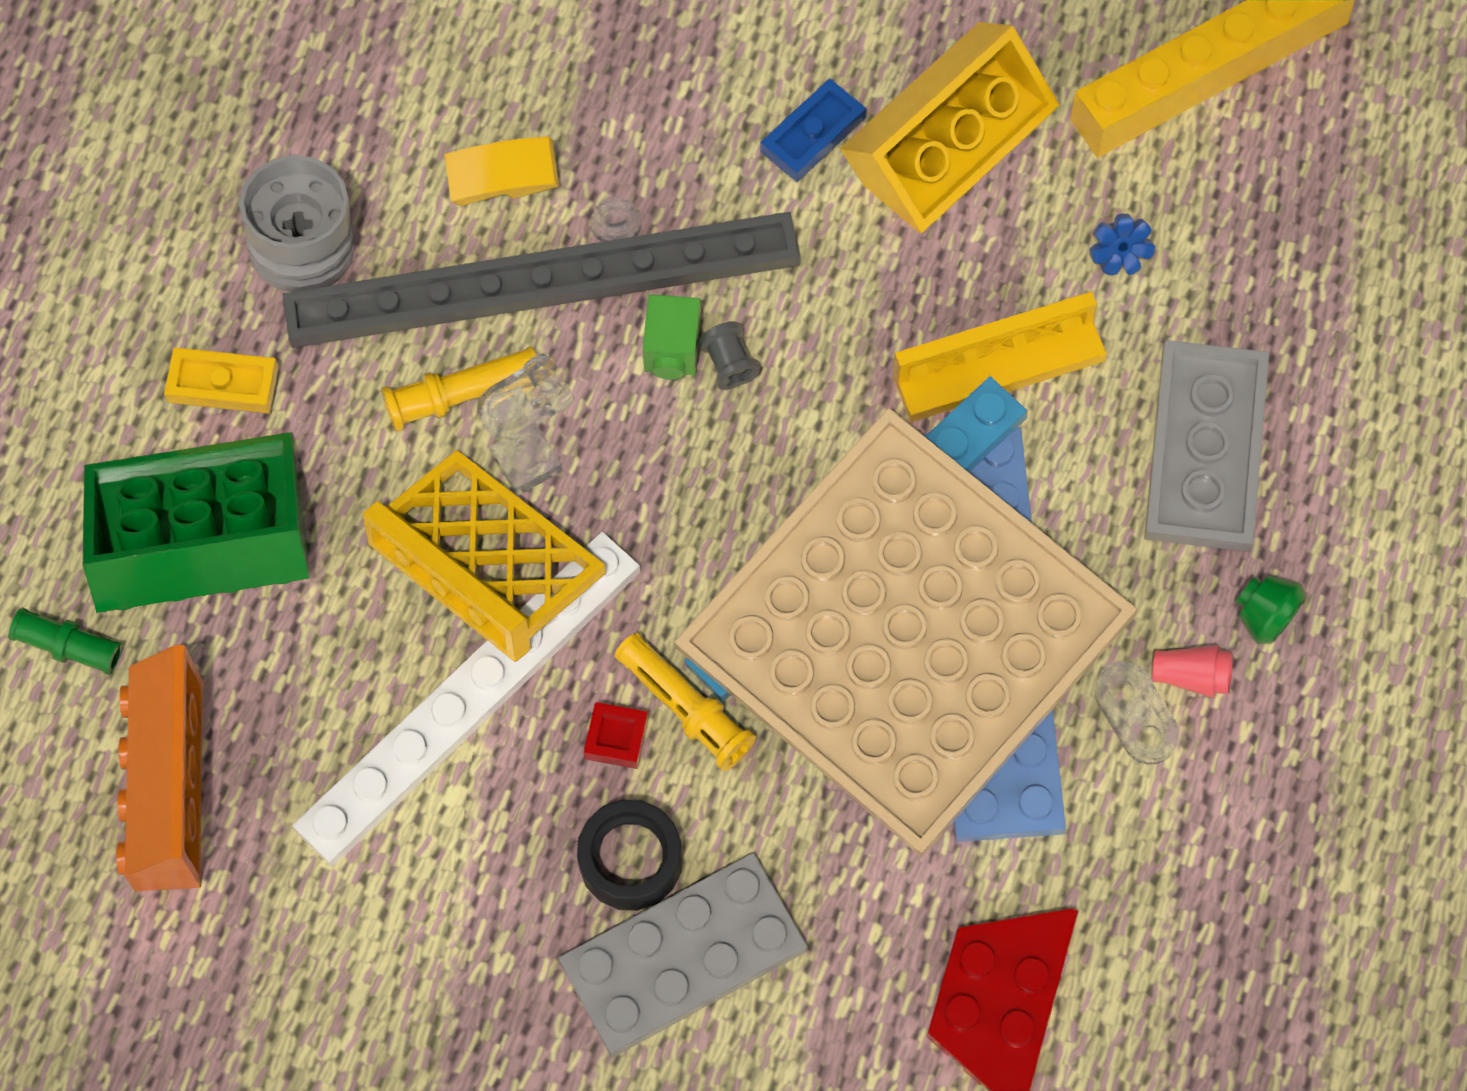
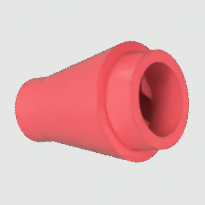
[1152,645,1233,699]

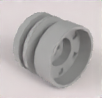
[239,155,355,292]

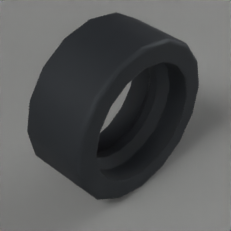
[577,800,682,911]

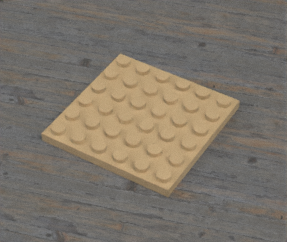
[674,408,1137,858]

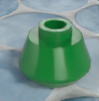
[1236,575,1306,644]

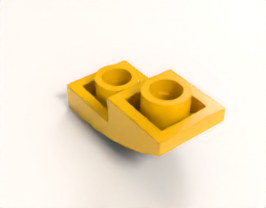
[444,136,559,206]

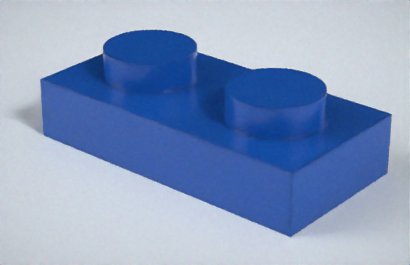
[760,78,866,183]

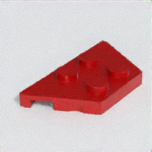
[927,908,1079,1091]

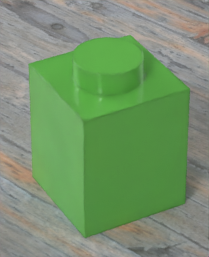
[642,294,701,380]

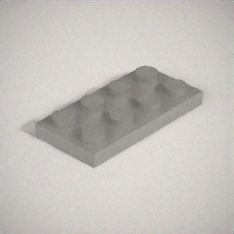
[1144,340,1269,552]
[558,853,807,1058]

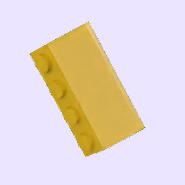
[840,22,1060,233]

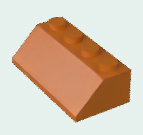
[116,645,203,891]

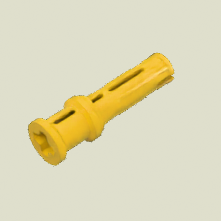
[381,346,542,432]
[614,632,756,771]

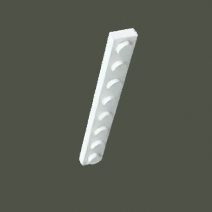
[292,532,640,867]

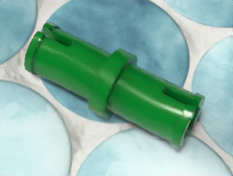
[9,607,123,675]

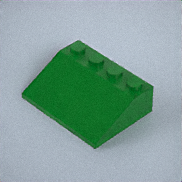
[82,432,309,613]

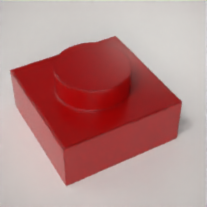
[583,702,649,769]

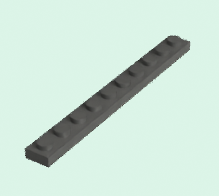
[282,211,800,348]

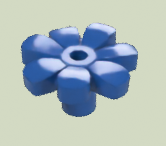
[1089,213,1155,276]

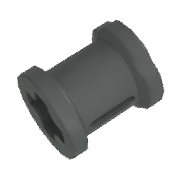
[698,321,760,390]

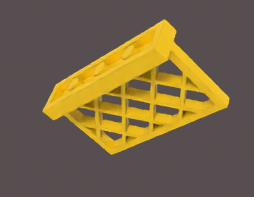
[362,450,606,663]

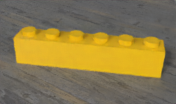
[1070,0,1355,158]

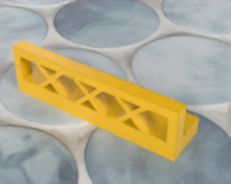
[893,291,1107,423]

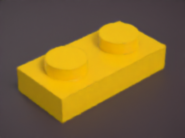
[164,347,279,414]

